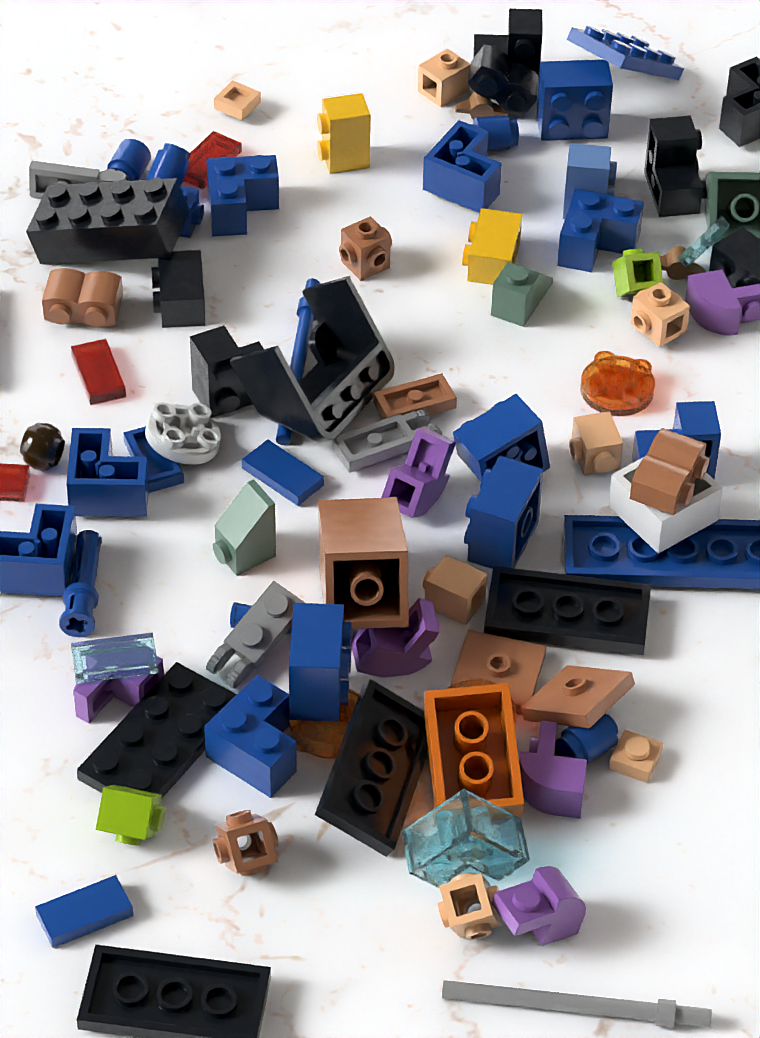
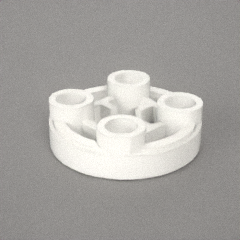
[145,402,222,465]

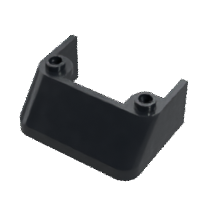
[230,276,395,442]

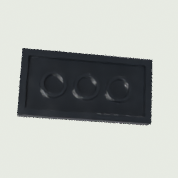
[483,566,651,655]
[77,662,237,798]
[315,679,428,857]
[77,944,271,1038]

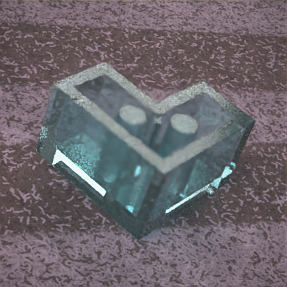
[401,789,530,888]

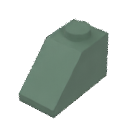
[491,262,553,327]
[213,479,276,576]

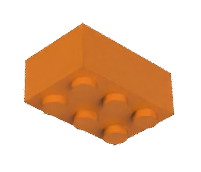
[423,683,524,828]

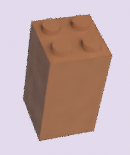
[318,497,409,629]

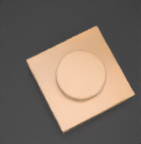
[214,80,261,120]
[609,729,664,783]

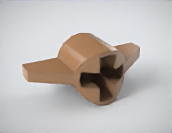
[454,92,508,120]
[660,245,706,280]

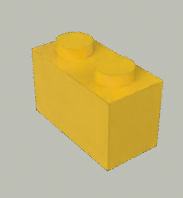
[317,93,371,174]
[462,208,523,285]

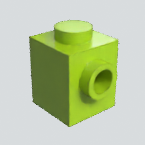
[612,248,663,297]
[95,785,166,845]

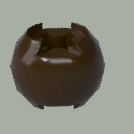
[20,422,65,471]

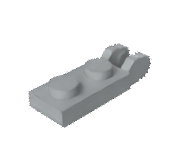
[29,161,127,199]
[332,409,443,473]
[206,580,305,689]

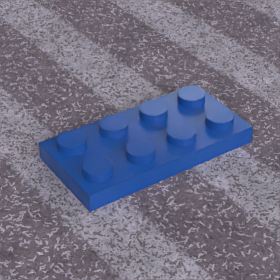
[566,25,685,80]

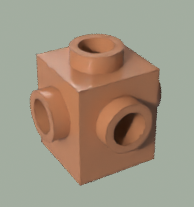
[339,216,392,281]
[213,810,279,876]

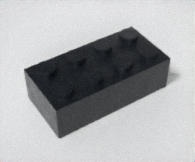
[26,178,190,264]

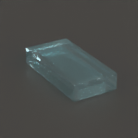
[678,216,730,267]
[71,632,159,683]

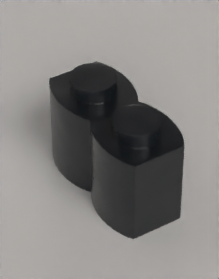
[468,45,539,117]

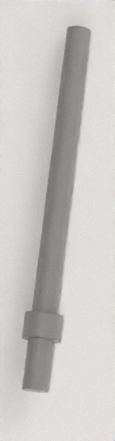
[442,980,712,1028]

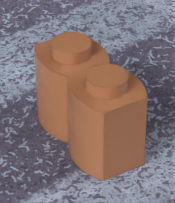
[42,268,124,327]
[629,428,710,515]

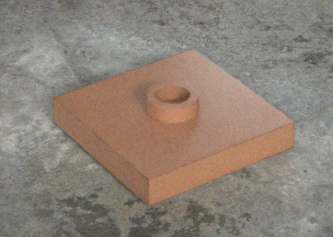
[449,629,547,715]
[520,665,635,729]

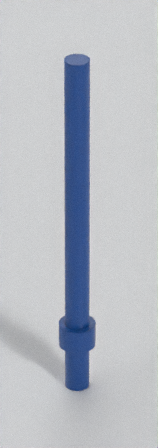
[276,278,320,445]

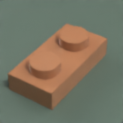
[373,373,457,420]

